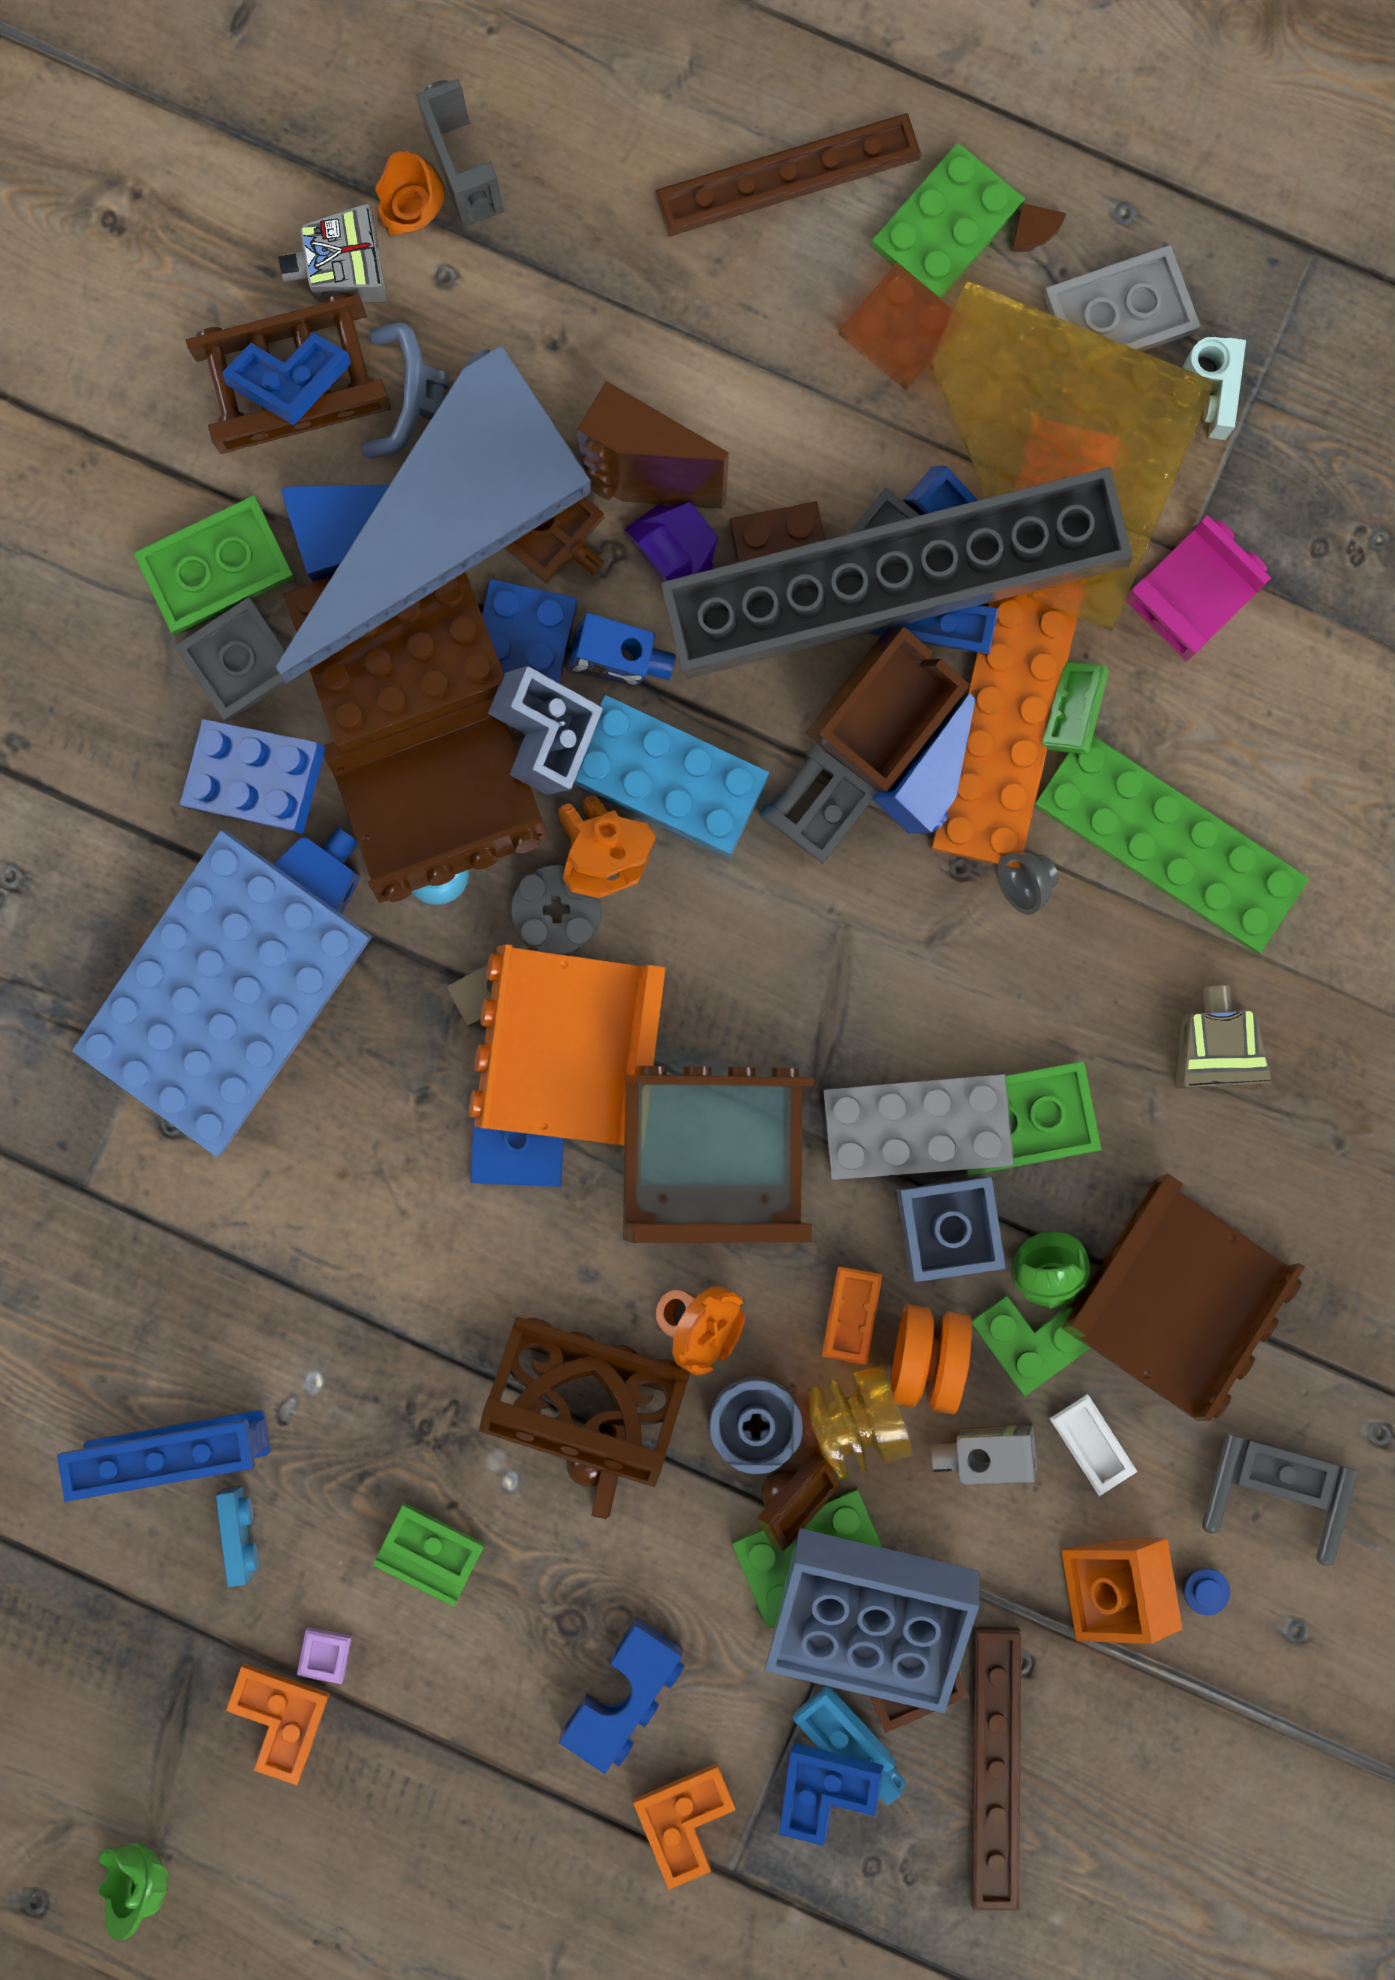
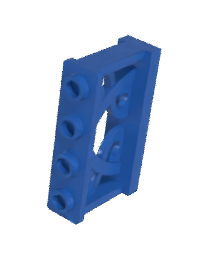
[57,1410,271,1502]

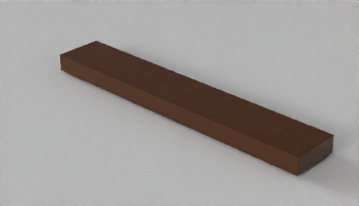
[655,113,921,237]
[972,1627,1021,1910]

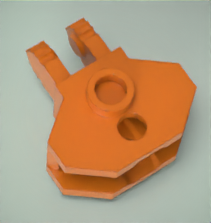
[558,794,656,898]

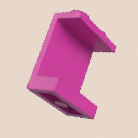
[1124,515,1271,662]

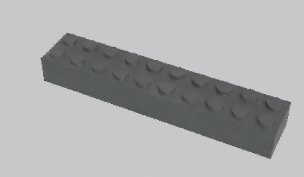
[661,466,1133,679]

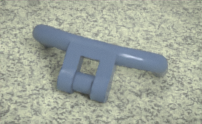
[362,323,449,459]

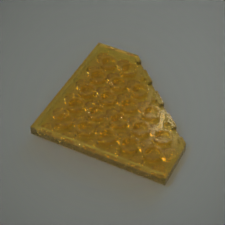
[930,280,1215,631]

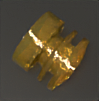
[807,1363,913,1481]

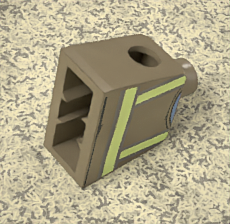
[1176,985,1271,1088]

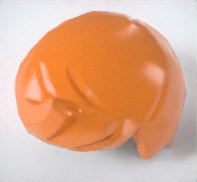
[375,151,445,237]

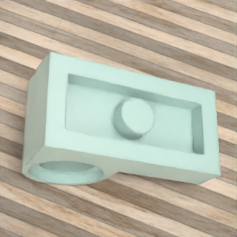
[1182,337,1246,440]

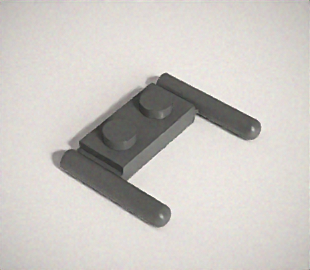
[1202,1433,1358,1566]

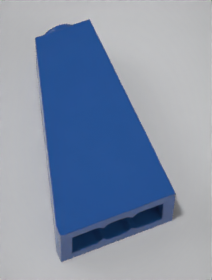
[281,484,390,582]

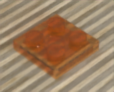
[839,263,964,390]

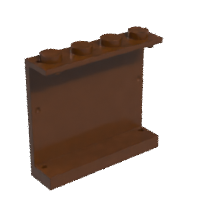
[324,695,550,903]
[1061,1173,1305,1421]

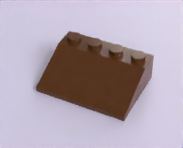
[577,381,729,509]

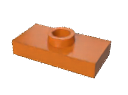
[821,1266,883,1365]

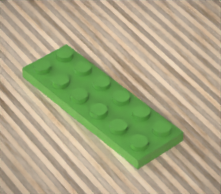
[1034,736,1309,954]

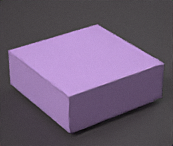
[297,1627,353,1684]

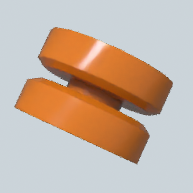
[889,1304,972,1415]

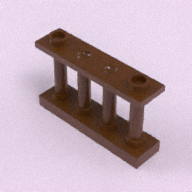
[185,293,392,454]

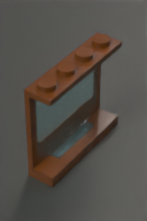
[623,1066,814,1243]

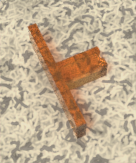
[797,1401,827,1457]

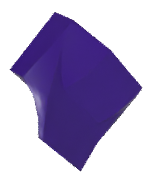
[624,501,719,582]

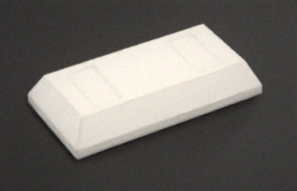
[1049,1394,1137,1496]

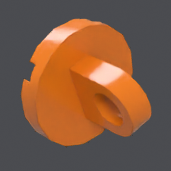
[656,1286,745,1376]

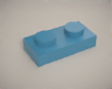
[216,1486,259,1587]

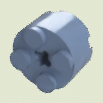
[710,1375,803,1474]

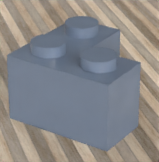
[488,666,603,795]

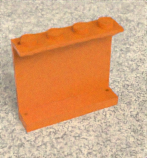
[469,944,666,1148]

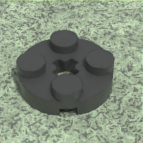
[511,865,602,955]

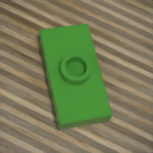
[1042,661,1109,755]

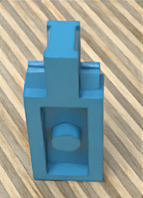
[792,1686,906,1805]

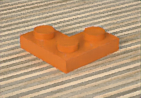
[226,1663,330,1785]
[633,1763,736,1890]

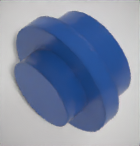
[1183,1568,1230,1615]

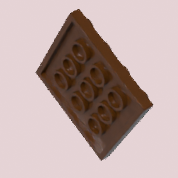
[283,572,505,753]

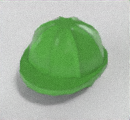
[1011,1231,1090,1309]
[98,1843,169,1940]

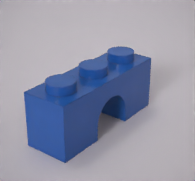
[559,1617,685,1774]

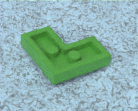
[972,1295,1090,1397]

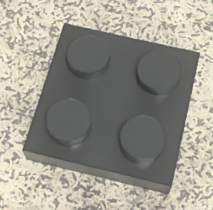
[174,597,286,723]

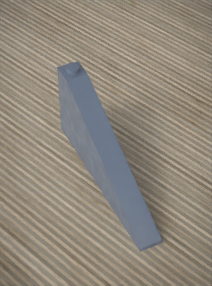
[276,345,591,684]

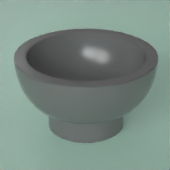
[997,851,1058,915]

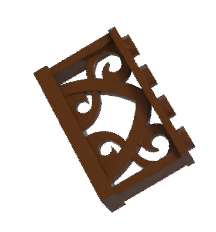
[479,1317,690,1488]

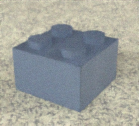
[896,1176,1006,1282]

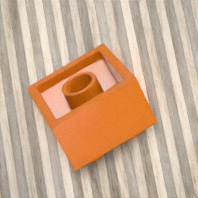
[1061,1538,1183,1644]

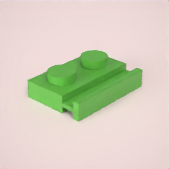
[373,1503,485,1607]

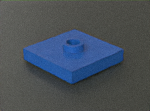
[470,1118,564,1187]

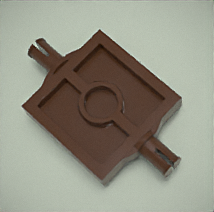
[504,497,605,584]

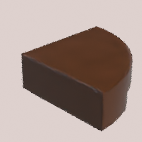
[1011,203,1066,252]

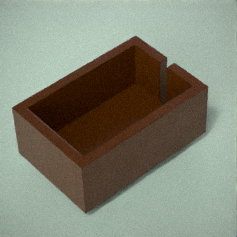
[805,627,970,792]

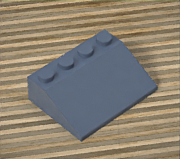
[765,1528,980,1714]

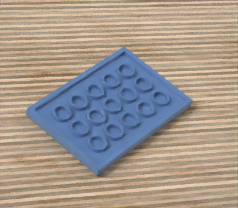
[72,830,373,1157]

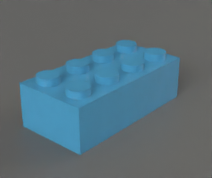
[573,695,769,860]

